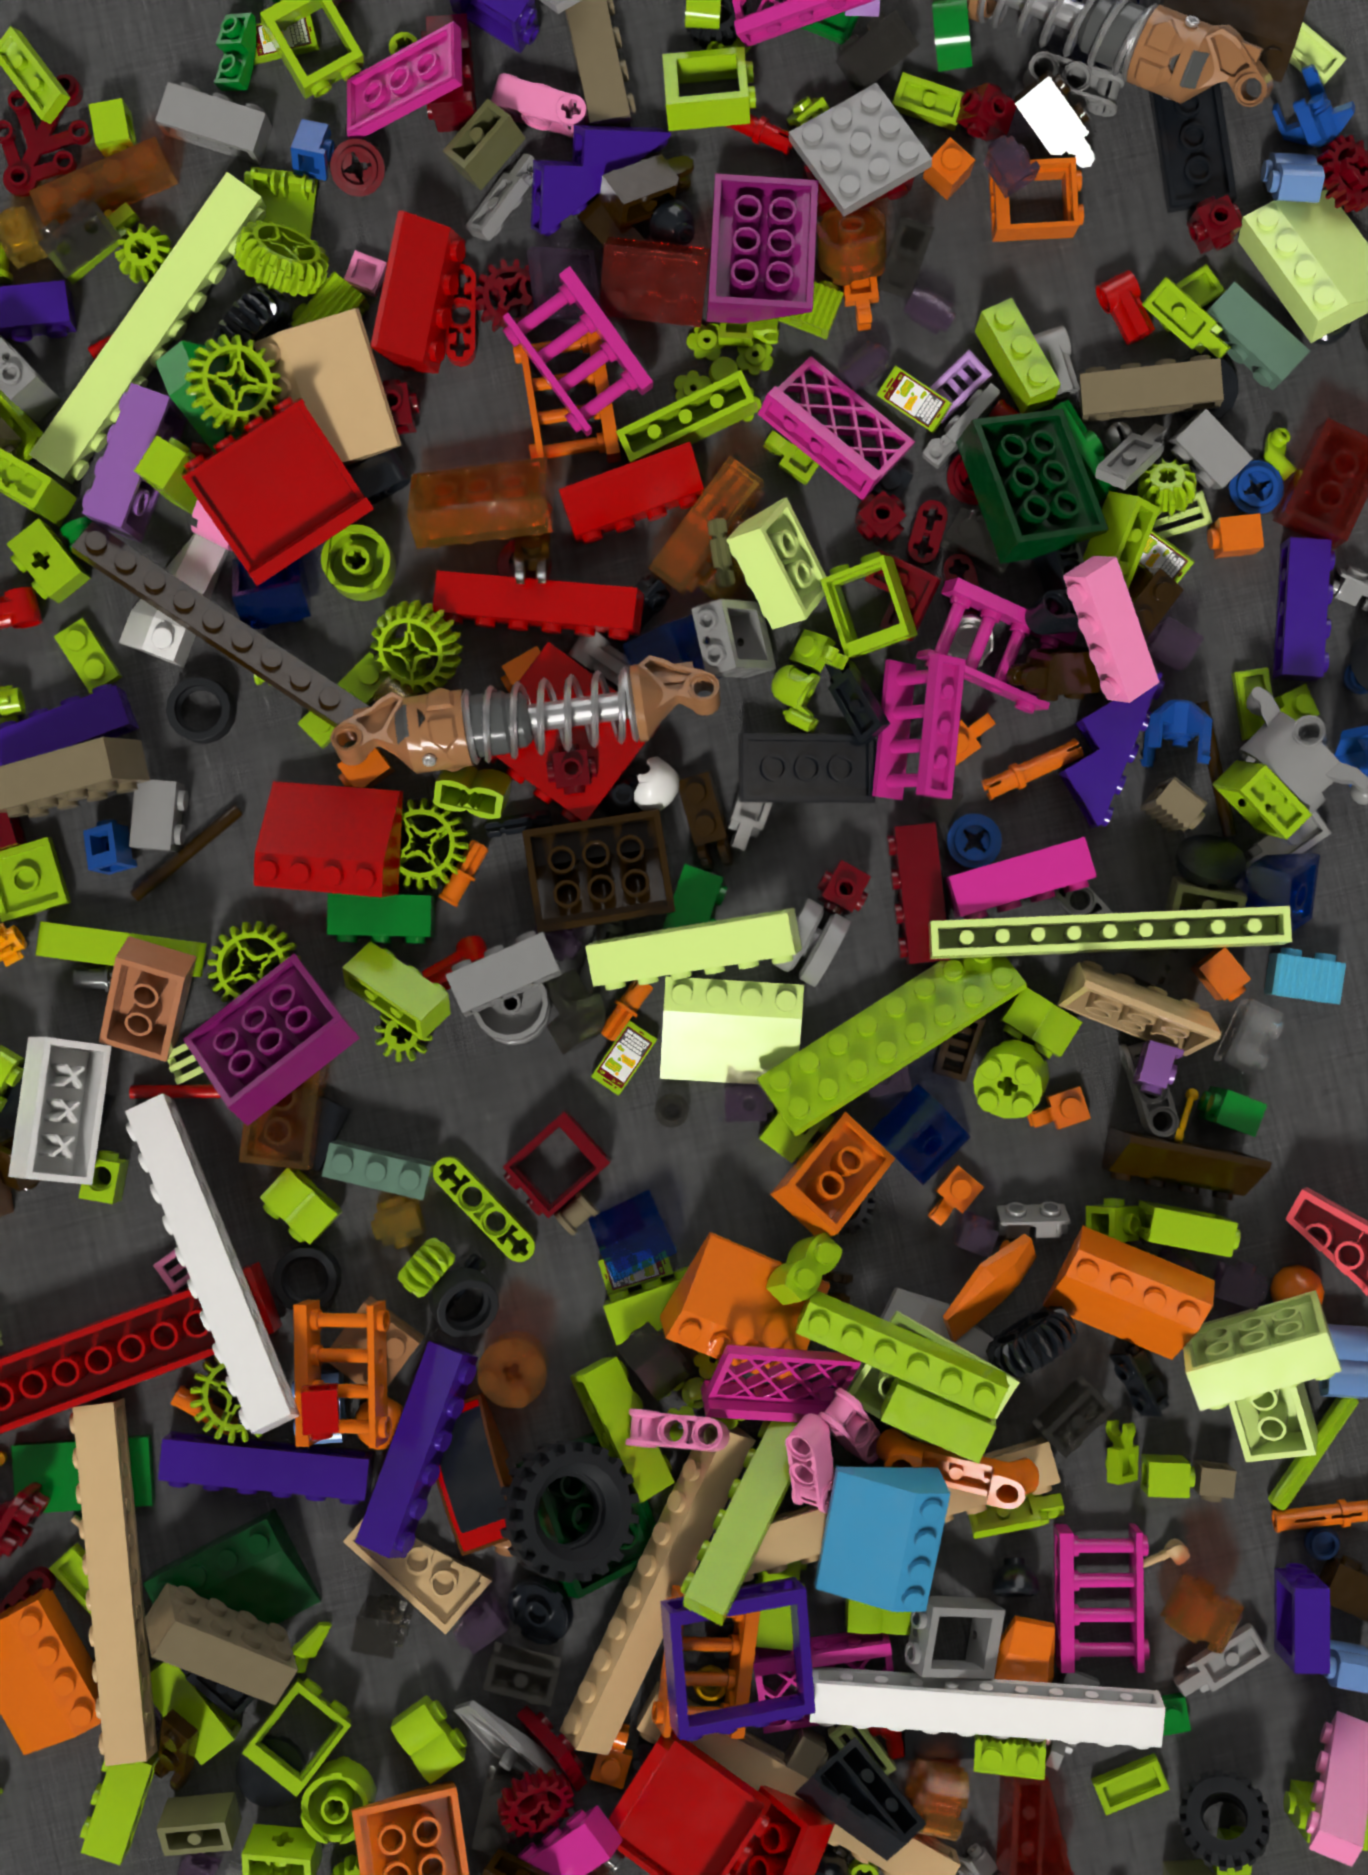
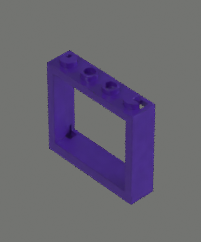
[660,1577,816,1741]

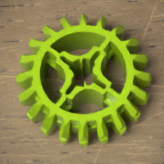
[234,220,329,296]
[185,335,282,433]
[370,600,464,694]
[399,798,469,891]
[207,921,301,1003]
[190,1355,262,1443]

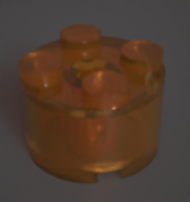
[817,206,887,286]
[477,1331,550,1408]
[1160,1574,1245,1654]
[905,1758,969,1841]

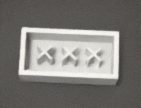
[8,1037,112,1185]

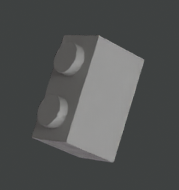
[1168,409,1253,490]
[129,779,189,852]

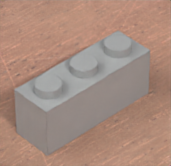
[155,82,272,165]
[446,931,562,1017]

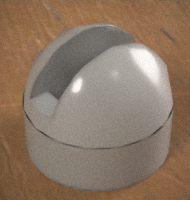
[1104,422,1133,451]

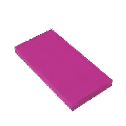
[347,21,462,139]

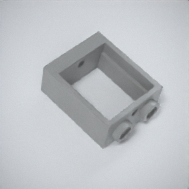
[0,335,62,423]
[691,599,776,678]
[905,1596,1005,1679]

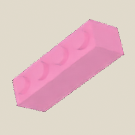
[1063,556,1160,703]
[1306,1711,1368,1867]

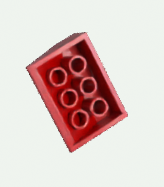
[253,781,403,897]

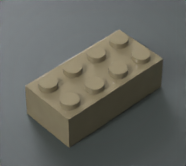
[0,737,150,818]
[144,1583,298,1705]

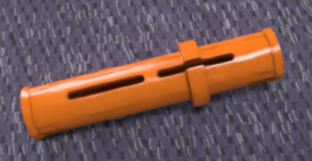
[981,738,1084,800]
[1271,1499,1368,1533]

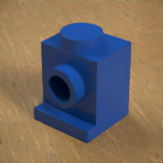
[290,119,335,181]
[83,819,138,875]

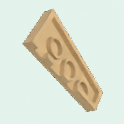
[343,1517,492,1635]

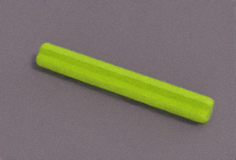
[1268,1397,1359,1511]

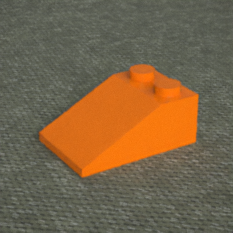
[770,1111,896,1237]

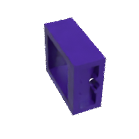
[450,0,540,54]
[1274,1563,1330,1674]

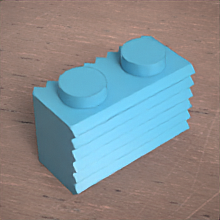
[1264,947,1346,1004]

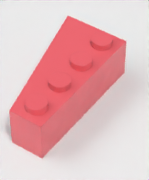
[1285,1187,1368,1296]

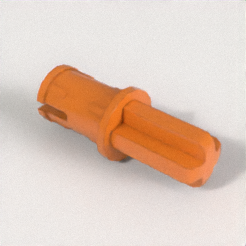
[438,840,488,907]
[600,980,654,1041]
[170,1385,239,1436]

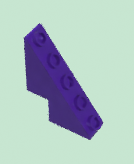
[531,125,671,236]
[1058,672,1165,829]

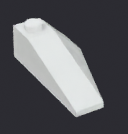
[119,533,229,668]

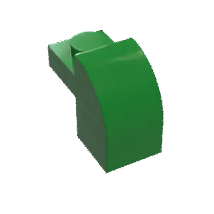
[932,0,973,72]

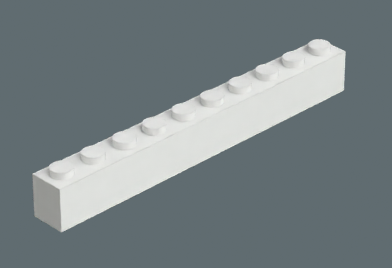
[125,1093,300,1434]
[809,1666,1165,1749]

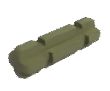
[707,518,735,588]

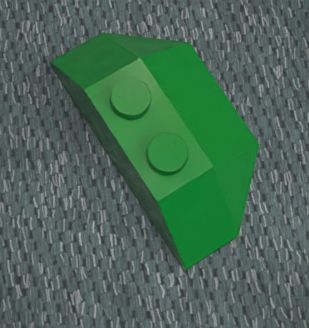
[155,340,274,453]

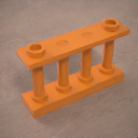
[512,331,621,474]
[293,1300,392,1449]
[652,1585,760,1739]

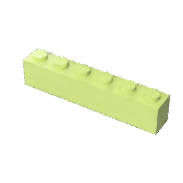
[585,908,802,990]

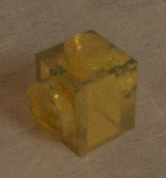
[0,206,49,268]
[371,1195,428,1249]

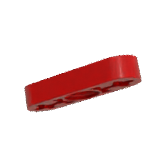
[444,264,478,367]

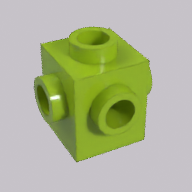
[1086,1198,1141,1243]

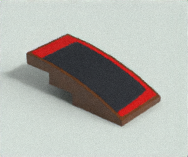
[436,1392,512,1556]

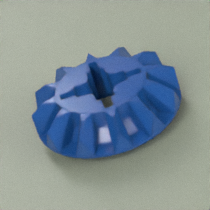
[1227,460,1284,514]
[947,814,1002,868]

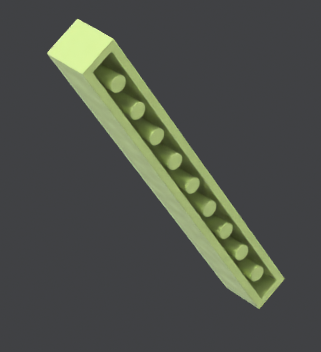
[29,172,266,485]
[928,906,1292,959]

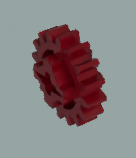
[1316,135,1368,213]
[475,259,549,332]
[497,1768,574,1838]

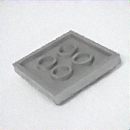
[789,82,932,217]

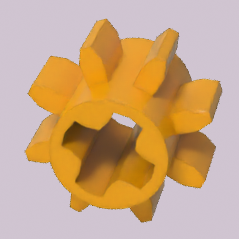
[0,923,27,967]

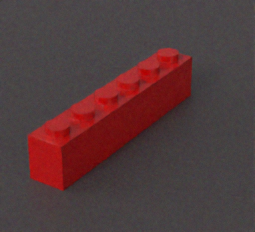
[433,570,644,640]

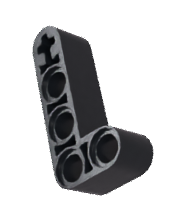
[1025,543,1084,635]

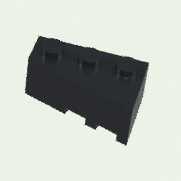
[794,1737,927,1861]

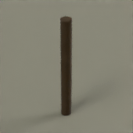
[1196,701,1237,837]
[130,804,244,902]

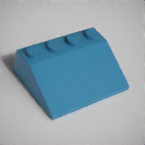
[814,1467,951,1612]

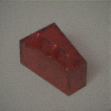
[996,1775,1074,1875]

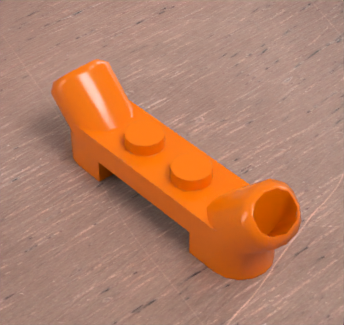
[876,1427,1039,1509]

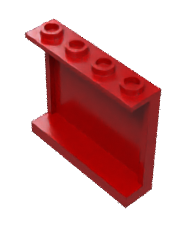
[181,396,374,586]
[490,642,659,823]
[608,1729,772,1875]

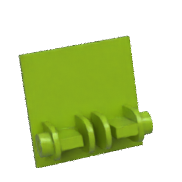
[244,167,318,239]

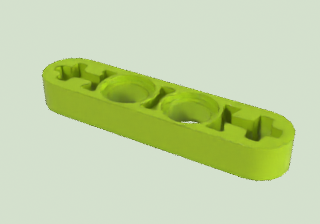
[433,1156,536,1262]

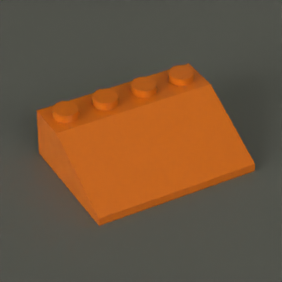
[1043,1226,1215,1360]
[660,1232,830,1381]
[0,1588,101,1755]
[351,1781,469,1875]

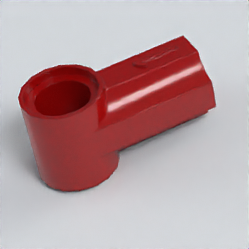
[1095,270,1155,345]
[0,587,43,629]
[422,935,488,990]

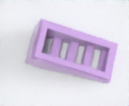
[930,350,994,424]

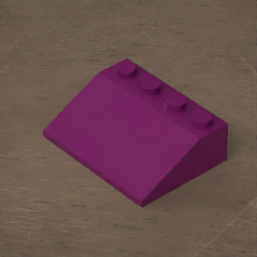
[706,173,818,324]
[183,953,360,1126]

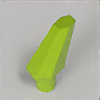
[292,1621,332,1673]

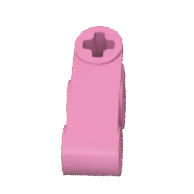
[491,73,589,138]
[818,1388,881,1464]
[625,1409,730,1452]
[785,1413,834,1513]

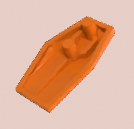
[943,1233,1037,1342]
[994,1615,1055,1683]

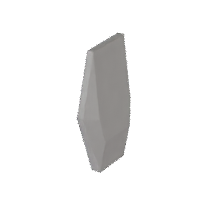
[880,1288,994,1362]
[453,1700,563,1775]

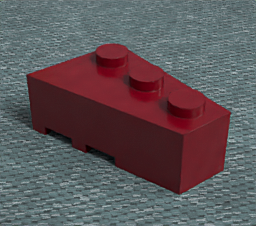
[421,13,477,132]

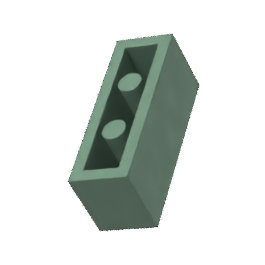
[1206,281,1310,391]
[322,1139,436,1200]

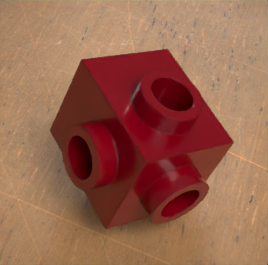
[956,83,1017,142]
[1187,194,1242,254]
[382,379,420,435]
[855,490,907,547]
[546,744,597,795]
[817,860,872,916]

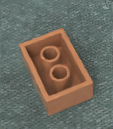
[99,936,197,1062]

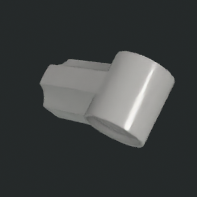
[1033,326,1080,400]
[567,632,637,687]

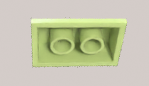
[726,497,826,630]
[1229,1382,1318,1462]

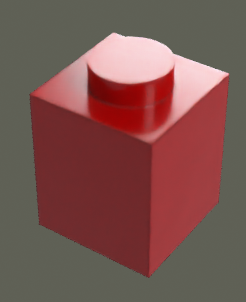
[301,1383,340,1440]

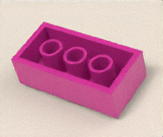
[943,837,1097,920]

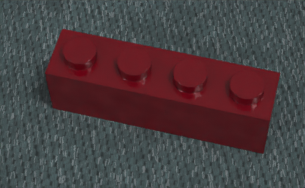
[886,822,951,964]

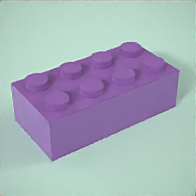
[82,383,188,543]

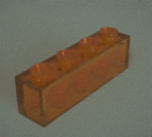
[29,136,179,237]
[648,456,765,596]

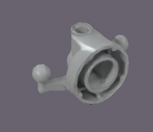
[1238,687,1368,814]

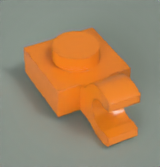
[840,264,879,331]
[955,713,996,766]
[1027,1086,1091,1129]
[927,1164,984,1226]
[590,1723,633,1789]

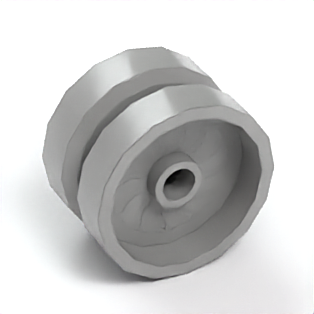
[773,898,851,987]
[473,983,551,1045]

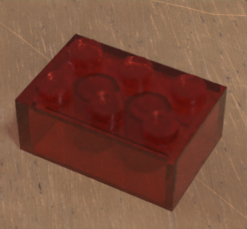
[599,237,710,327]
[1272,418,1368,549]

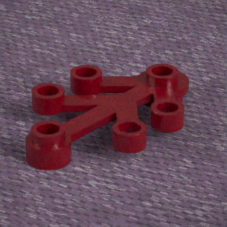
[0,74,92,197]

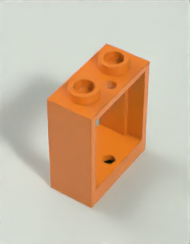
[988,157,1084,242]

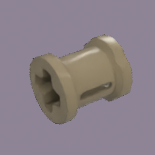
[554,1191,599,1236]

